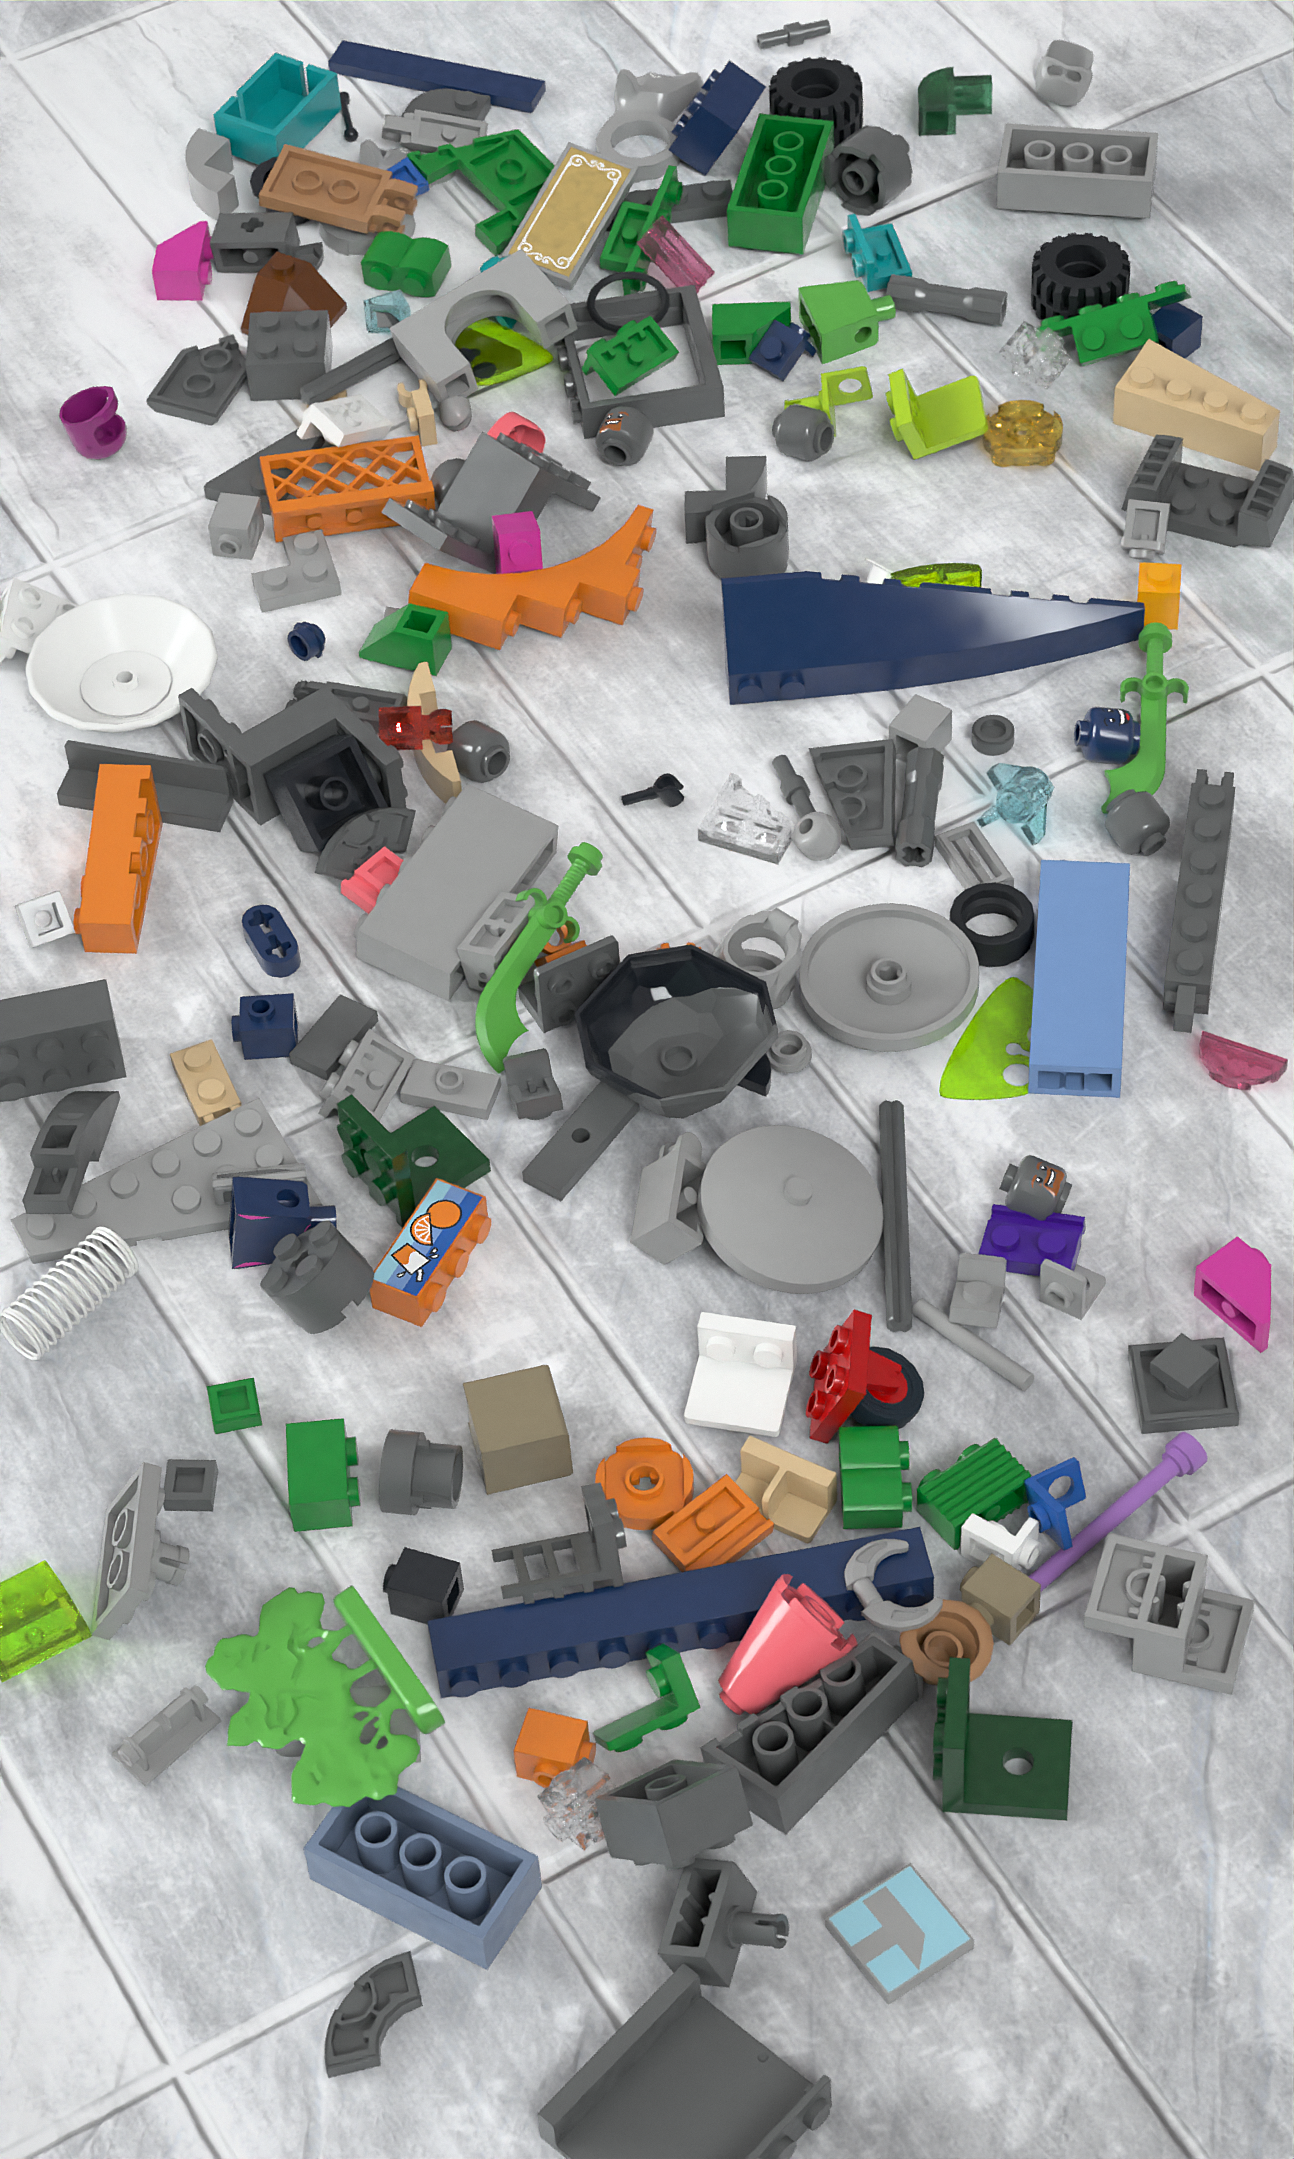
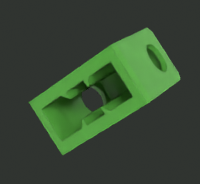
[798,280,896,364]

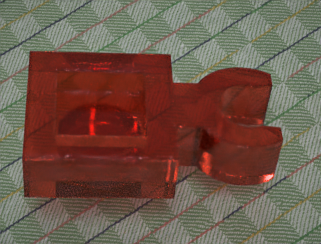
[379,706,453,750]

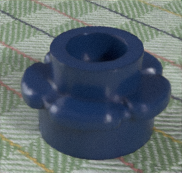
[287,621,326,661]

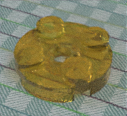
[982,400,1063,467]

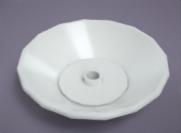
[25,593,218,733]

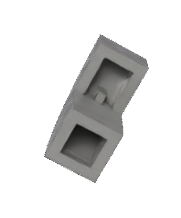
[185,128,239,220]

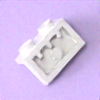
[296,394,393,447]

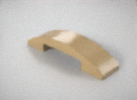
[407,662,462,804]

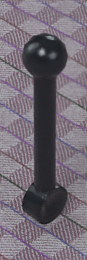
[340,92,358,142]

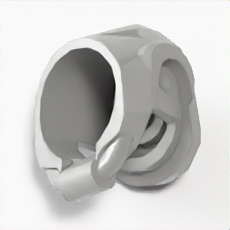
[712,908,803,1010]

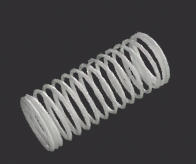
[0,1227,139,1360]

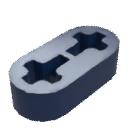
[242,905,301,978]

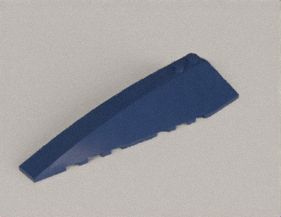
[721,571,1145,705]

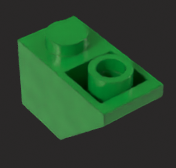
[712,301,791,365]
[359,603,452,676]

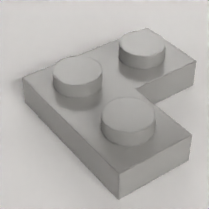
[251,529,342,613]

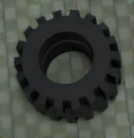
[769,57,863,149]
[1031,232,1130,320]

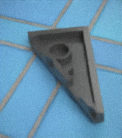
[204,428,326,516]

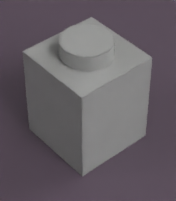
[889,694,952,763]

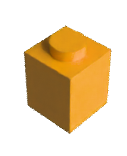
[1137,562,1182,630]

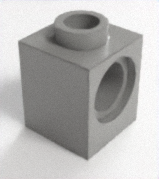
[208,493,265,560]

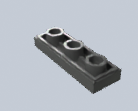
[522,1081,640,1201]

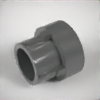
[379,1429,463,1515]

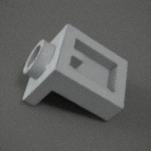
[949,1253,1007,1329]

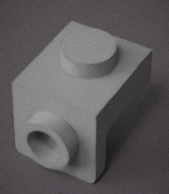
[1121,499,1171,560]

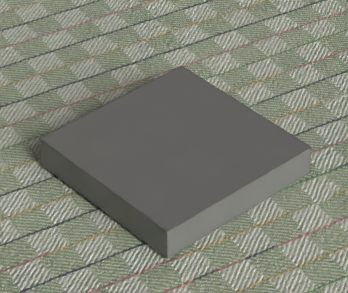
[1128,1337,1239,1434]

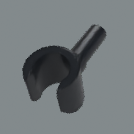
[621,773,684,807]

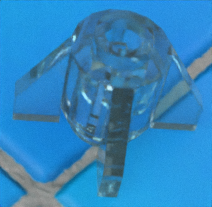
[977,763,1055,846]

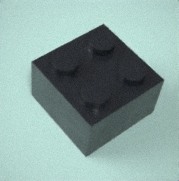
[262,734,388,852]

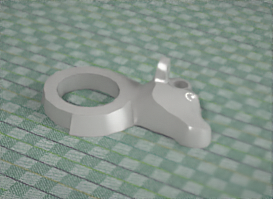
[596,69,705,183]
[319,139,456,256]

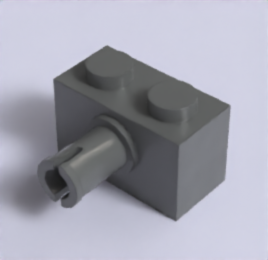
[658,1858,789,1988]

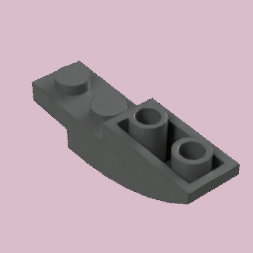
[22,1091,121,1214]

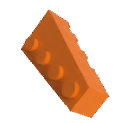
[74,764,163,954]

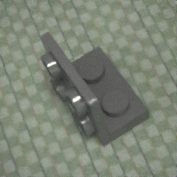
[518,935,620,1033]

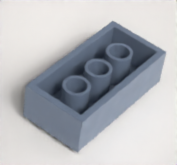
[303,1786,542,1970]

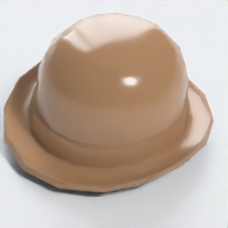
[899,1599,994,1686]

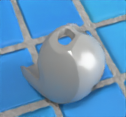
[1035,40,1094,106]

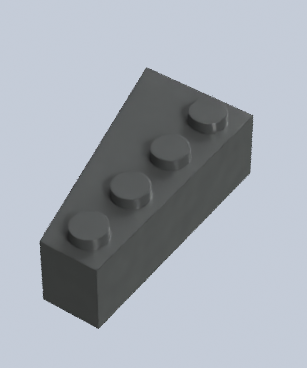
[700,1636,919,1835]

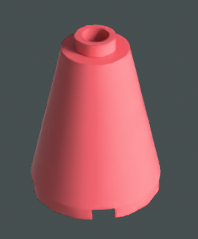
[718,1574,857,1715]

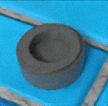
[972,715,1015,756]

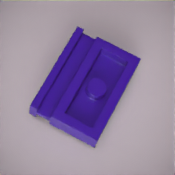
[978,1204,1086,1277]

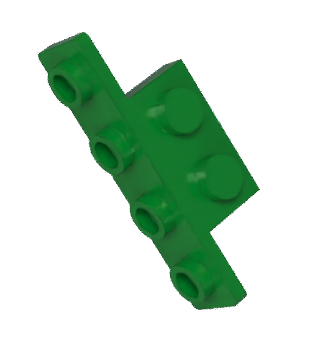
[599,165,683,295]
[1032,281,1192,366]

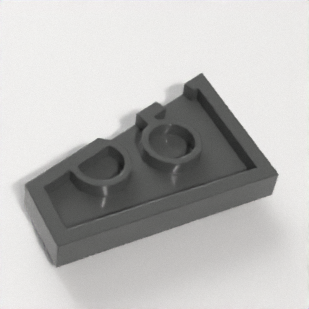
[809,739,896,850]

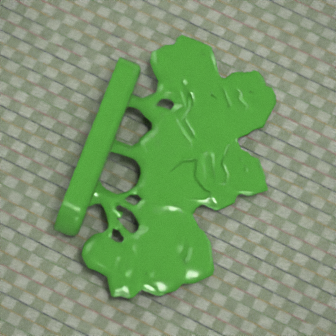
[205,1585,446,1807]

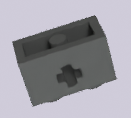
[210,212,300,273]

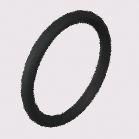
[587,271,670,333]

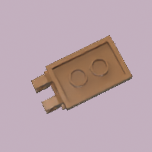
[259,144,418,234]

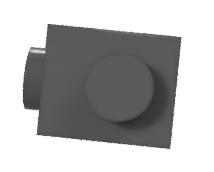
[503,1048,564,1120]

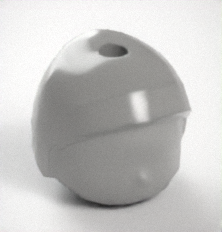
[791,812,842,861]

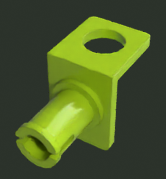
[784,366,873,437]

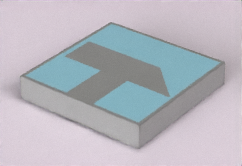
[825,1863,974,2005]

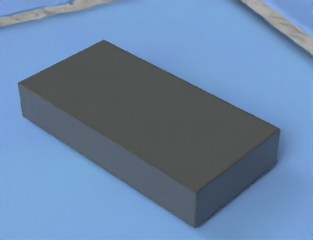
[289,994,378,1081]

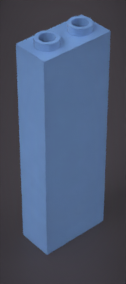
[1028,860,1130,1098]

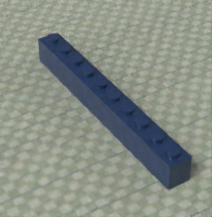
[427,1527,934,1698]

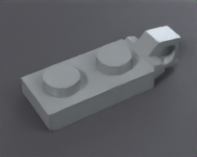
[382,109,488,153]

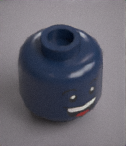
[1074,707,1140,765]

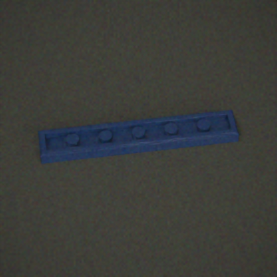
[328,40,546,113]

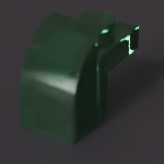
[918,67,992,136]

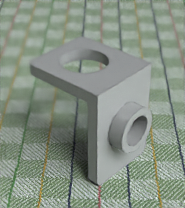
[1039,1259,1106,1320]

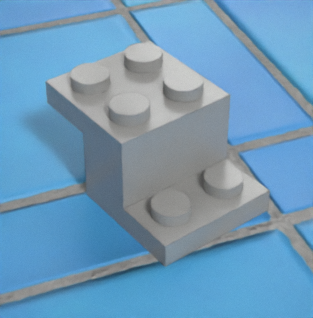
[1084,1533,1255,1695]

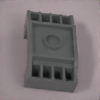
[1122,435,1294,548]

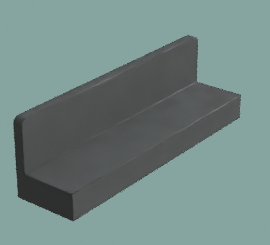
[57,740,234,832]

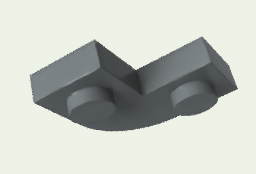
[401,89,491,121]

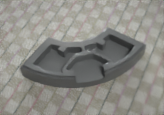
[314,807,416,881]
[325,1951,423,2078]

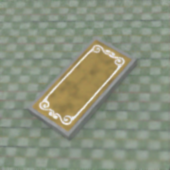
[502,142,638,290]

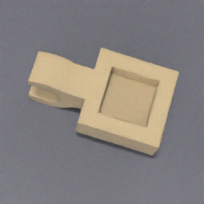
[397,379,437,447]

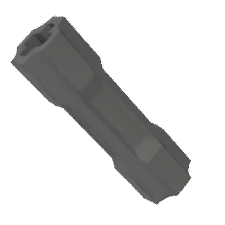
[886,274,1008,326]
[895,746,944,868]

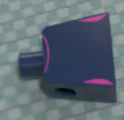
[228,1177,337,1269]

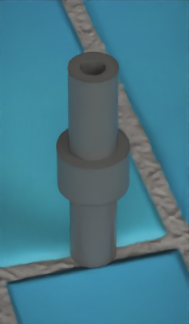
[757,19,831,49]
[772,755,816,819]

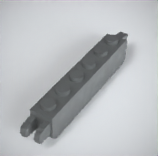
[1163,769,1236,1033]

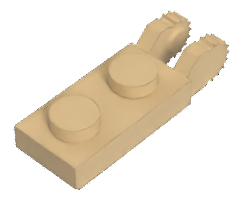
[170,1039,242,1126]

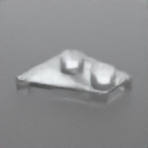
[698,773,795,865]

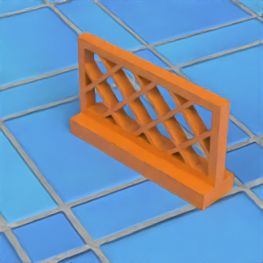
[260,435,435,543]

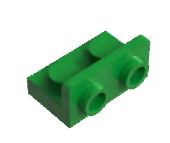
[581,315,679,396]

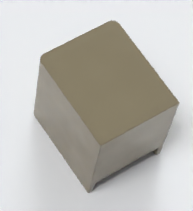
[463,1365,573,1495]

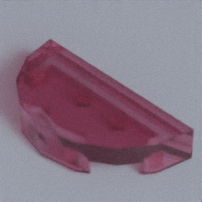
[1198,1031,1288,1090]

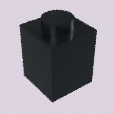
[383,1547,464,1625]

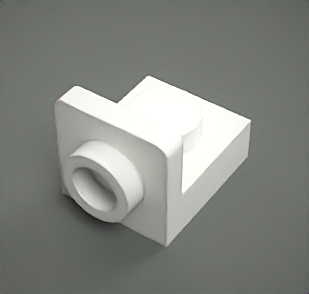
[961,1513,1042,1571]

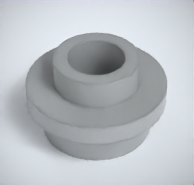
[766,1030,812,1073]

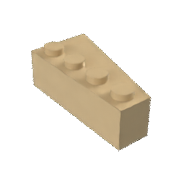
[1113,339,1280,471]

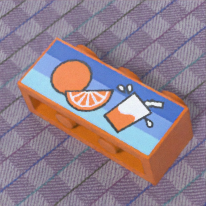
[370,1178,491,1327]

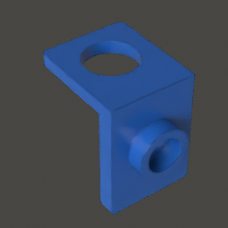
[1024,1457,1086,1551]

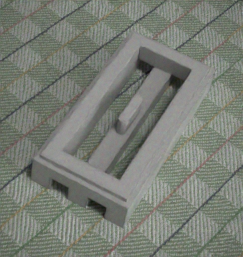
[935,822,1014,889]

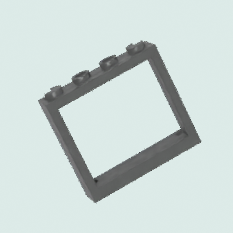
[554,284,725,439]

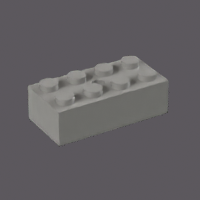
[997,123,1158,218]

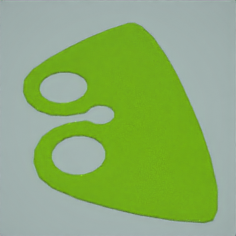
[454,318,554,386]
[939,977,1033,1100]

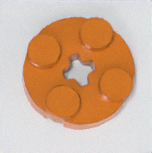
[595,1438,694,1530]

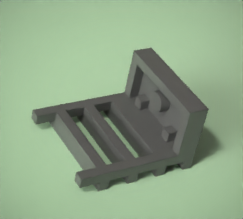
[491,1483,627,1605]

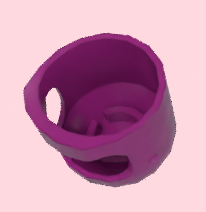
[59,386,127,460]

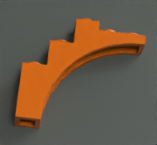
[408,505,657,650]

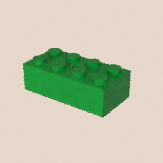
[727,113,834,254]

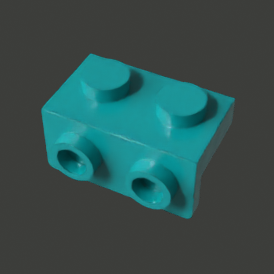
[842,214,912,292]

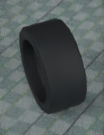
[950,882,1034,967]

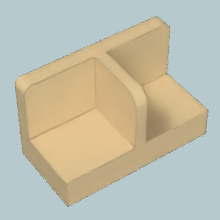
[735,1435,837,1543]

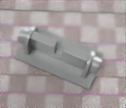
[111,1685,221,1787]

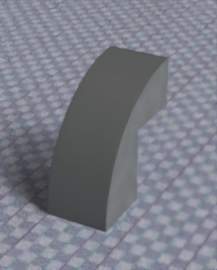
[684,456,767,544]

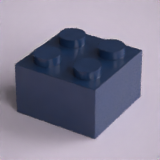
[668,60,766,176]

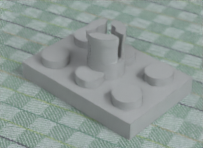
[91,1462,189,1640]

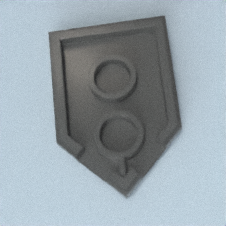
[146,335,247,426]

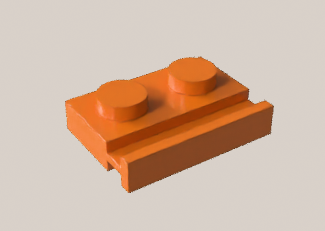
[651,1474,774,1572]

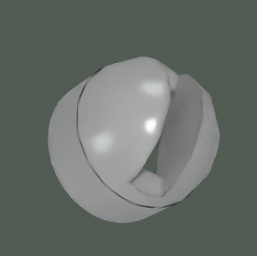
[439,396,472,431]

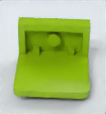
[885,368,989,460]

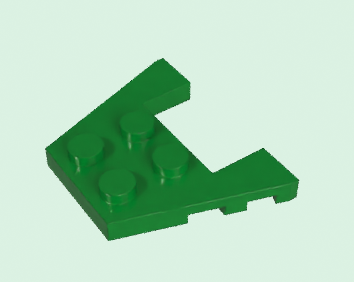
[406,129,555,256]

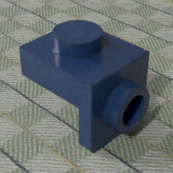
[748,320,817,381]

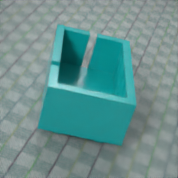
[213,52,342,165]

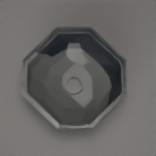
[575,944,778,1119]

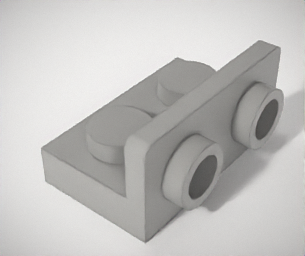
[318,1029,416,1121]

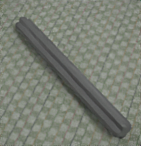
[879,1100,912,1332]

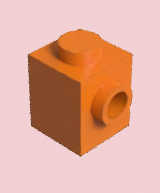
[513,1708,596,1791]

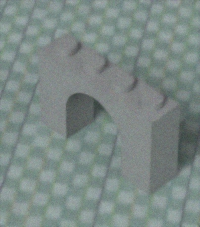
[389,249,577,403]

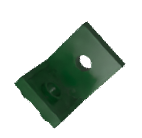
[337,1094,491,1228]
[933,1657,1073,1821]

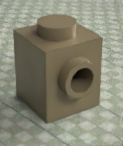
[960,1554,1041,1646]

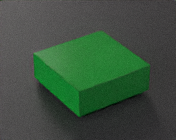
[207,1377,263,1434]

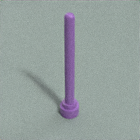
[1028,1432,1208,1592]

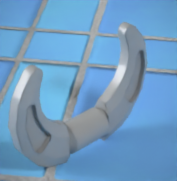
[844,1539,943,1632]

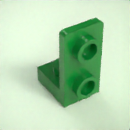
[593,1644,701,1752]

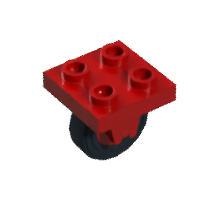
[806,1309,925,1444]

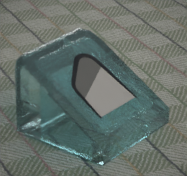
[363,289,411,334]

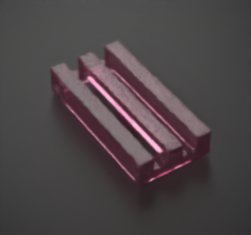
[636,215,715,293]

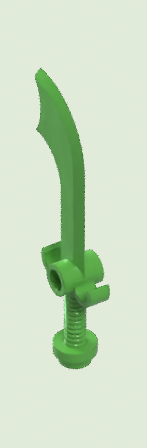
[1101,623,1189,814]
[475,842,603,1074]

